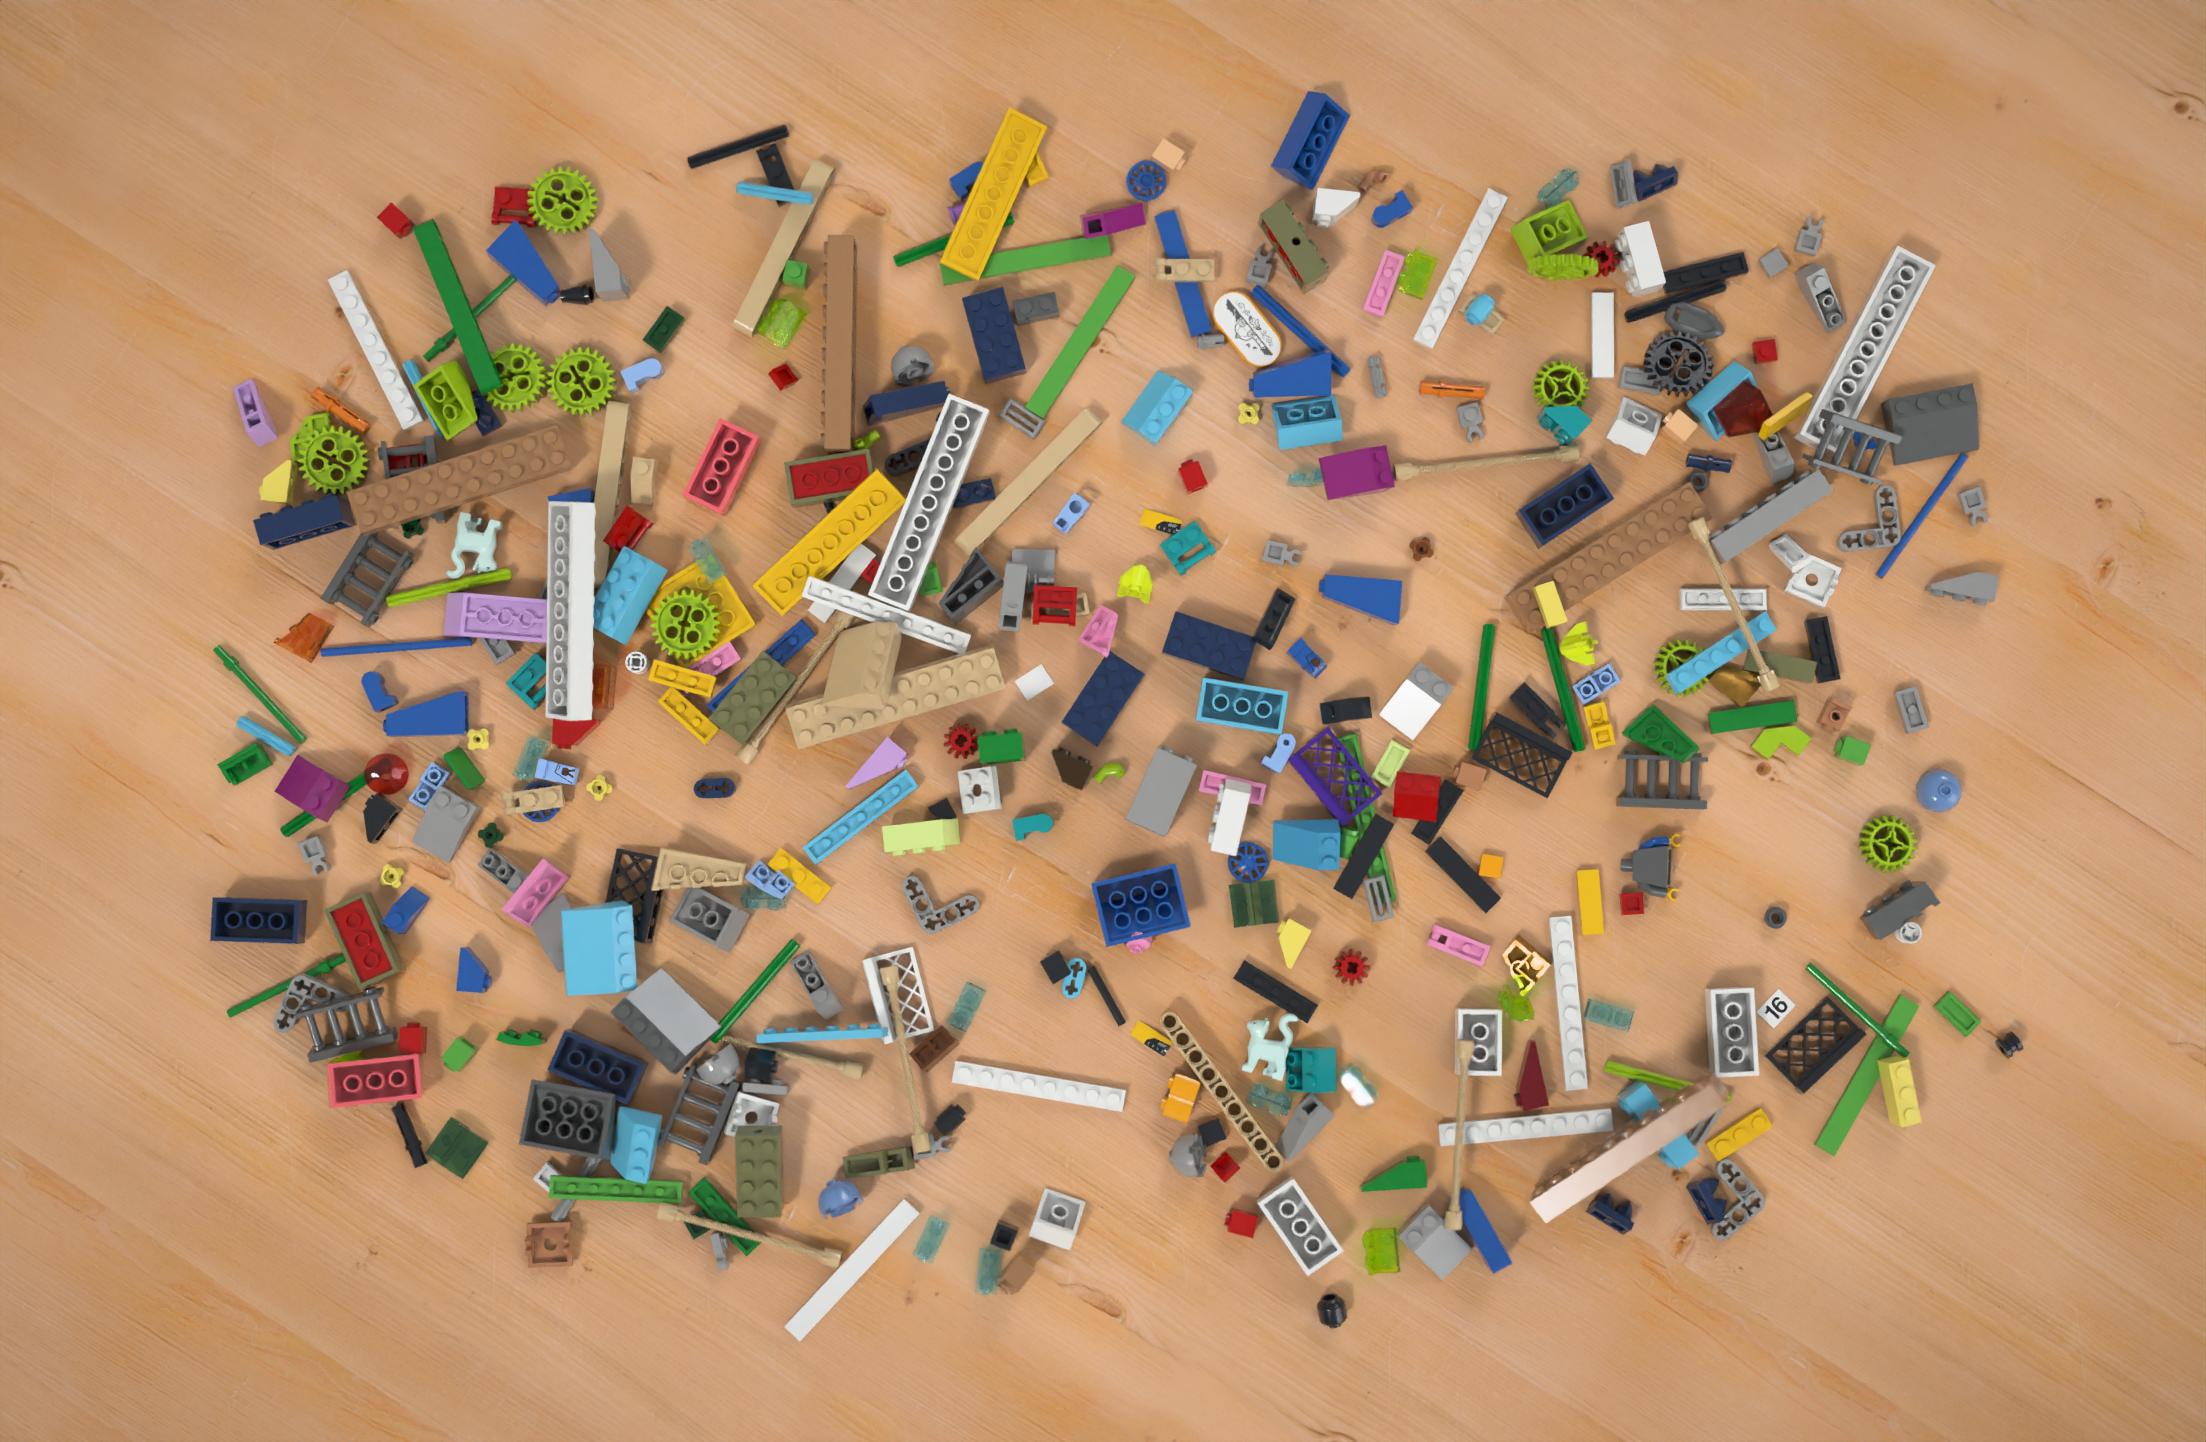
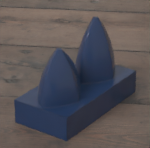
[1633,164,1678,202]
[471,389,502,436]
[953,478,996,509]
[1686,1178,1727,1224]
[1586,1193,1634,1235]

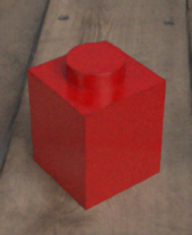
[376,202,415,239]
[1178,459,1208,495]
[399,1022,427,1054]
[1224,1208,1258,1238]

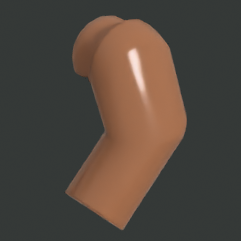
[1358,169,1389,193]

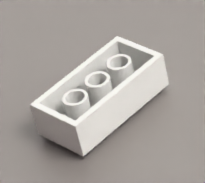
[1705,987,1759,1077]
[1256,1176,1343,1276]

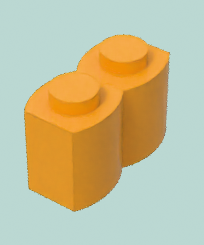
[1159,1073,1201,1123]

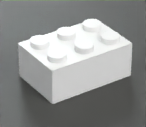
[1615,221,1666,298]
[1208,778,1251,856]
[1455,1008,1502,1076]

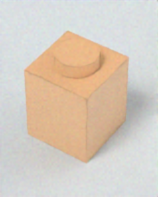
[1151,138,1186,175]
[1661,409,1698,445]

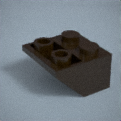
[1051,747,1093,791]

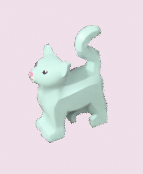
[446,512,503,579]
[1241,1013,1298,1081]

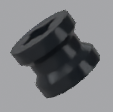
[1995,1031,2024,1059]

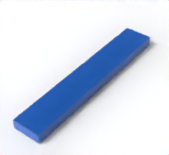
[1154,210,1212,338]
[706,619,816,712]

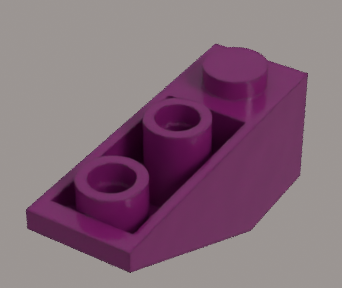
[1080,203,1146,239]

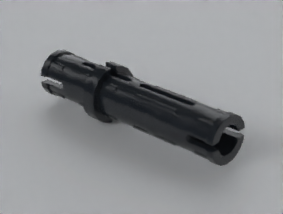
[391,1103,428,1168]

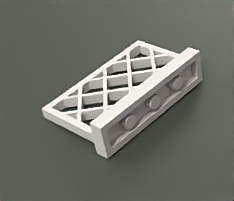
[861,947,934,1044]

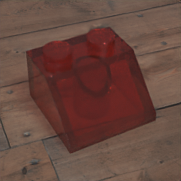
[1712,380,1773,437]

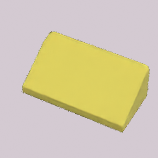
[1532,581,1568,629]

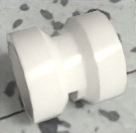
[625,651,650,674]
[1894,922,1922,944]

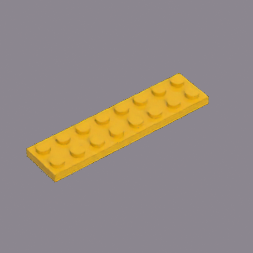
[939,107,1047,281]
[752,468,906,616]

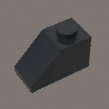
[363,793,402,844]

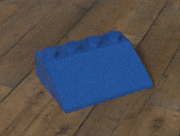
[1091,863,1191,947]

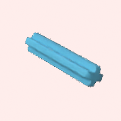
[236,716,296,756]

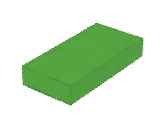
[1933,991,1981,1037]

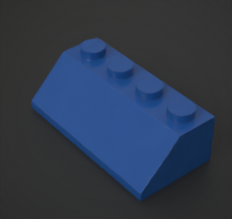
[1271,91,1350,190]

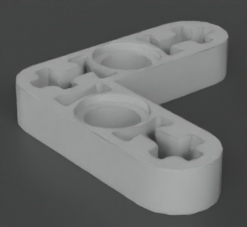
[1836,485,1901,552]
[902,876,980,934]
[273,973,351,1033]
[1710,1158,1765,1240]

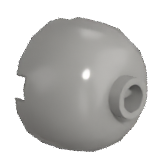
[891,345,934,386]
[696,1044,740,1085]
[1169,1133,1207,1178]

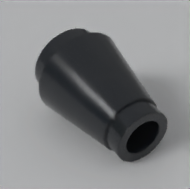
[560,284,594,305]

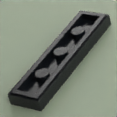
[1663,252,1749,294]
[1333,814,1394,899]
[1425,837,1501,913]
[1233,960,1318,1023]

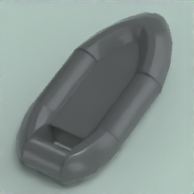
[1664,302,1724,339]

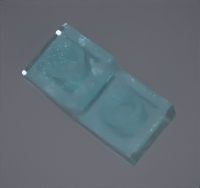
[1286,468,1324,487]
[947,981,986,1032]
[1583,999,1634,1032]

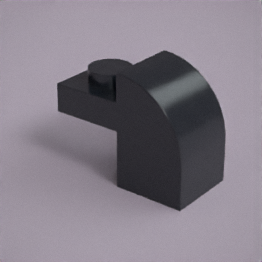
[1320,697,1372,725]

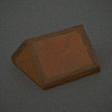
[592,665,617,710]

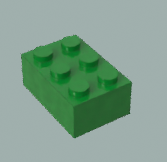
[977,729,1026,765]

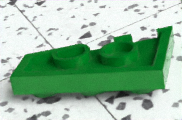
[1622,704,1699,764]

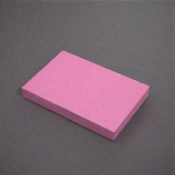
[501,858,569,927]

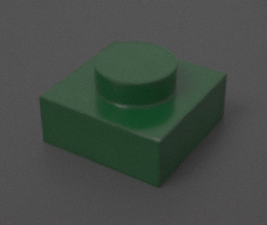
[683,1209,713,1239]

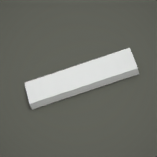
[1591,293,1614,379]
[808,544,877,624]
[1679,589,1767,611]

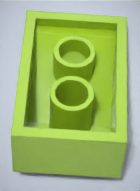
[1510,200,1588,264]
[413,360,478,441]

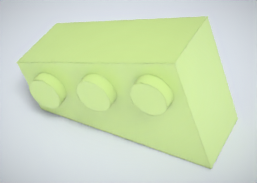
[882,819,961,856]

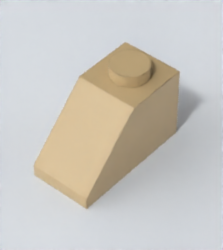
[630,457,659,505]

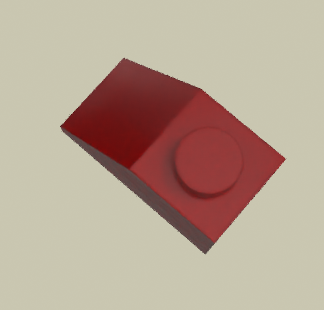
[552,718,600,749]

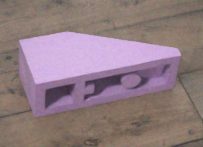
[233,379,278,447]
[846,737,908,790]

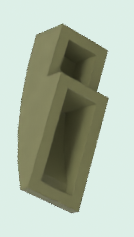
[1743,649,1817,684]
[843,1146,915,1179]

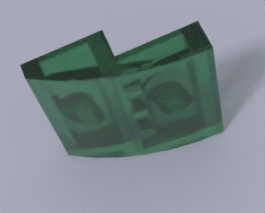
[1229,879,1280,928]
[425,1117,488,1179]

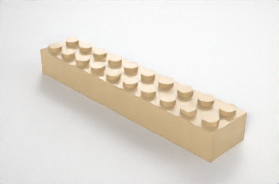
[786,644,1006,749]

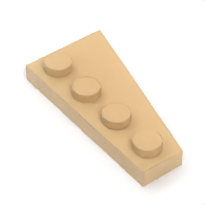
[651,847,746,891]

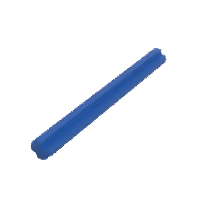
[1251,285,1350,377]

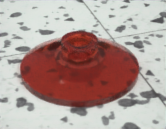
[364,753,409,795]

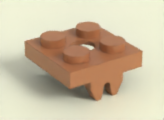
[525,1221,573,1268]

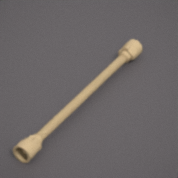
[1393,444,1579,481]
[1687,517,1780,692]
[735,611,857,765]
[880,965,931,1153]
[719,1035,865,1080]
[1444,1039,1474,1230]
[657,1202,842,1268]

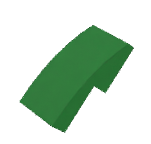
[496,1029,547,1046]

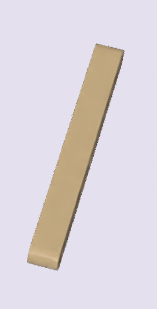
[733,159,835,337]
[594,401,632,590]
[954,407,1103,557]
[1160,1011,1283,1172]

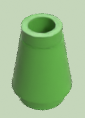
[1340,826,1360,859]

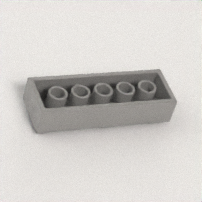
[1702,469,1833,565]

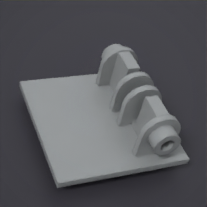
[1012,549,1055,592]

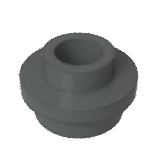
[1686,471,1708,493]
[1764,907,1787,929]

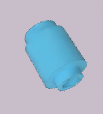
[1464,293,1495,326]

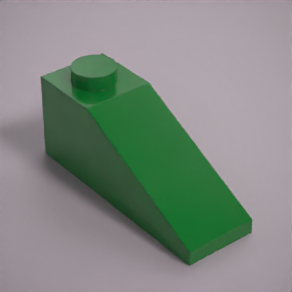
[1360,1156,1427,1192]

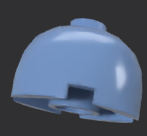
[1916,769,1962,812]
[818,1179,863,1219]

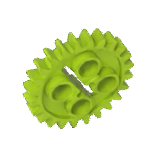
[527,166,598,236]
[1527,254,1598,280]
[481,343,548,413]
[546,347,617,417]
[297,425,370,496]
[650,589,722,660]

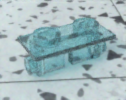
[1536,168,1579,210]
[688,537,728,584]
[512,735,549,783]
[740,887,786,910]
[1338,1062,1378,1108]
[1246,1083,1292,1116]
[912,1215,950,1264]
[975,1248,1001,1295]

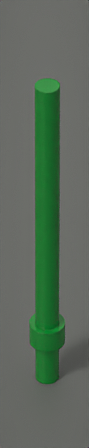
[423,275,516,362]
[213,645,307,744]
[227,954,346,1018]
[1805,963,1910,1058]

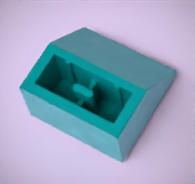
[1536,406,1592,445]
[1286,1047,1336,1093]

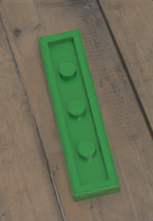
[1707,700,1797,734]
[688,1177,761,1257]

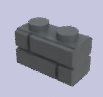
[1013,292,1059,326]

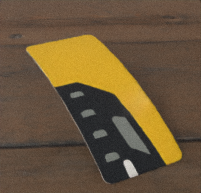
[1139,509,1182,535]
[1130,1021,1173,1056]

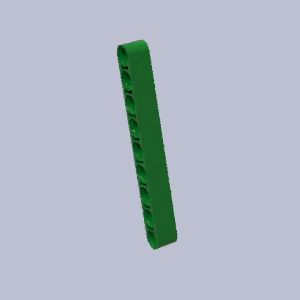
[413,219,503,395]

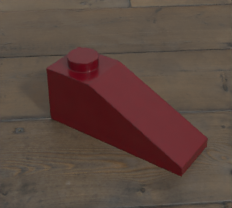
[1514,1040,1549,1111]

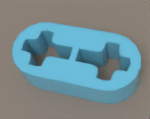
[1062,958,1086,999]

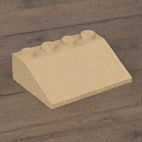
[822,621,902,709]

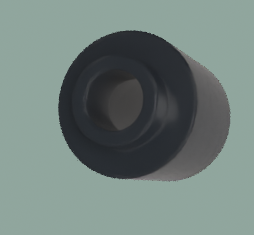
[934,1104,966,1136]

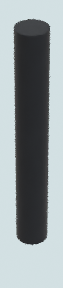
[1087,966,1126,1026]

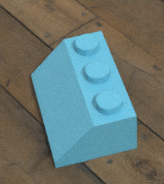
[1687,361,1763,441]
[1121,370,1193,447]
[1271,395,1343,450]
[610,1106,662,1184]

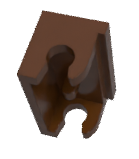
[909,1025,960,1072]

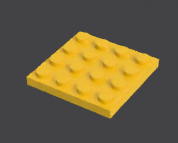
[645,552,757,668]

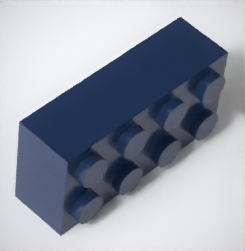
[962,287,1026,384]
[1515,463,1614,549]
[253,494,356,550]
[1162,611,1256,681]
[1061,651,1145,747]
[210,897,307,944]
[547,1029,649,1104]

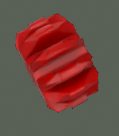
[1582,241,1619,278]
[943,723,979,759]
[1333,949,1370,986]

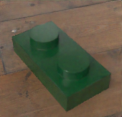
[643,306,686,354]

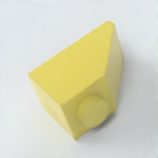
[259,460,298,506]
[1276,918,1311,969]

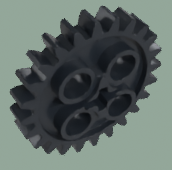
[1643,331,1714,397]

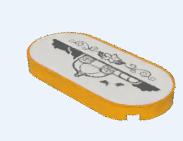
[1212,291,1282,368]

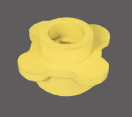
[1238,403,1260,425]
[467,728,489,750]
[587,775,613,801]
[380,864,404,888]

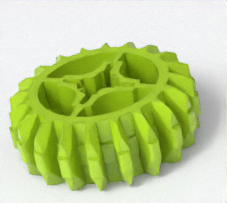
[1531,359,1590,411]
[1653,639,1712,697]
[1858,815,1918,873]

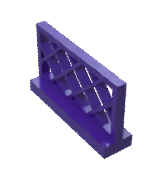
[1288,727,1382,827]

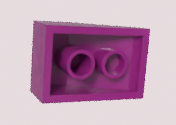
[1319,445,1395,500]
[274,755,350,823]

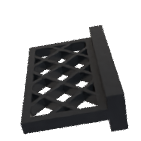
[1471,712,1573,798]
[605,848,663,943]
[1765,997,1867,1095]

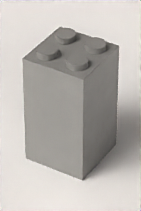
[1125,746,1197,837]

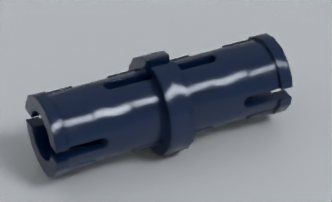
[1686,454,1732,473]

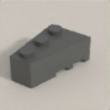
[939,547,1004,625]
[1860,880,1940,940]

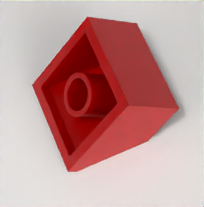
[1393,771,1441,822]

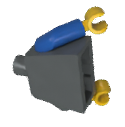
[1620,834,1681,901]

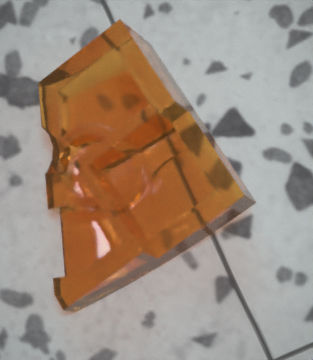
[274,613,334,663]

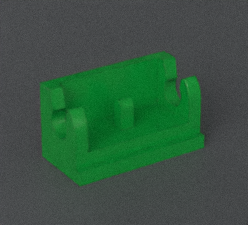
[217,743,273,786]

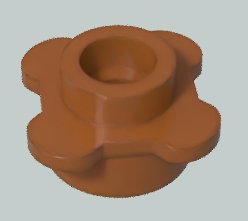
[1409,537,1434,561]

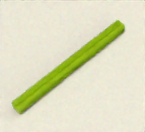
[386,568,513,607]
[1604,1061,1731,1104]

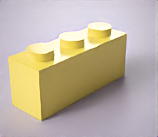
[1877,1055,1921,1128]

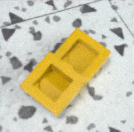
[1582,700,1616,750]

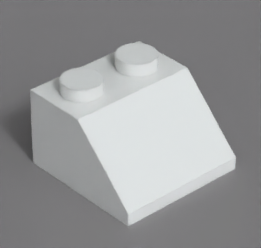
[1312,188,1360,228]
[1606,397,1663,456]
[1029,1188,1086,1250]

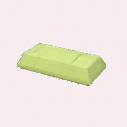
[1371,740,1410,788]

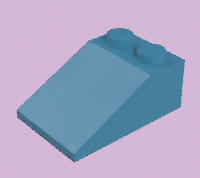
[1273,819,1340,870]

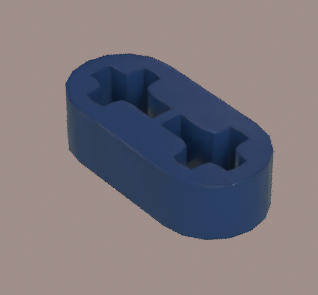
[694,778,736,799]

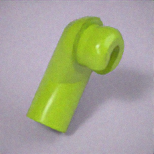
[854,429,881,451]
[1093,763,1125,784]

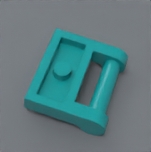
[1159,521,1217,576]
[506,652,546,710]

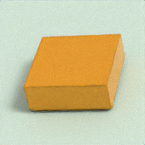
[1478,854,1504,879]

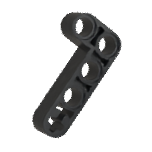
[885,411,942,477]

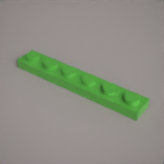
[549,1175,683,1204]

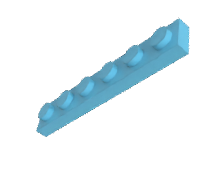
[1665,611,1777,694]
[803,770,919,865]
[756,1024,888,1043]

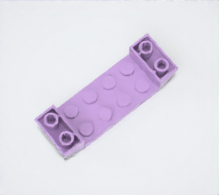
[443,593,547,643]

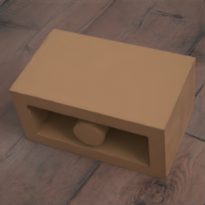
[995,1257,1035,1295]

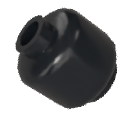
[1317,1294,1347,1328]

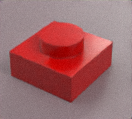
[1752,339,1778,364]
[768,363,798,391]
[860,559,880,584]
[1619,892,1644,915]
[1210,1152,1241,1183]

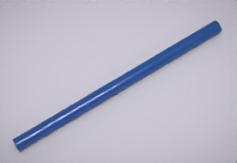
[1875,453,1968,579]
[321,637,472,657]

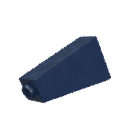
[863,381,951,426]

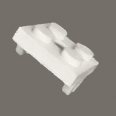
[1783,553,1842,608]
[957,766,1001,814]
[724,1091,780,1137]

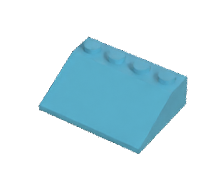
[560,900,637,996]

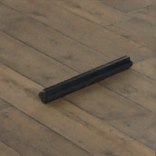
[687,125,789,169]
[1624,280,1727,323]

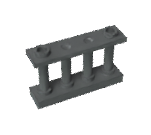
[1802,409,1902,486]
[378,435,446,529]
[320,532,415,627]
[1616,750,1708,810]
[294,986,398,1063]
[658,1063,742,1165]

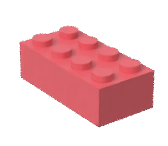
[683,418,762,517]
[326,1054,422,1108]

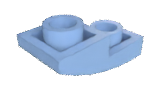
[1572,663,1621,704]
[408,762,450,811]
[745,860,795,899]

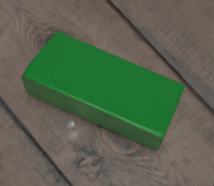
[443,748,485,790]

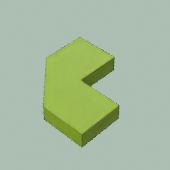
[289,413,332,463]
[1750,726,1812,760]

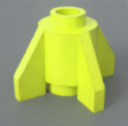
[1117,564,1153,604]
[1560,622,1598,666]

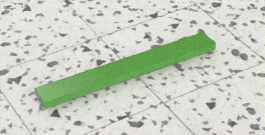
[940,235,1111,286]
[1025,265,1135,419]
[1336,733,1396,905]
[1814,995,1919,1156]

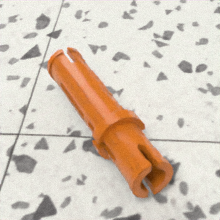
[1419,381,1485,399]
[311,386,371,435]

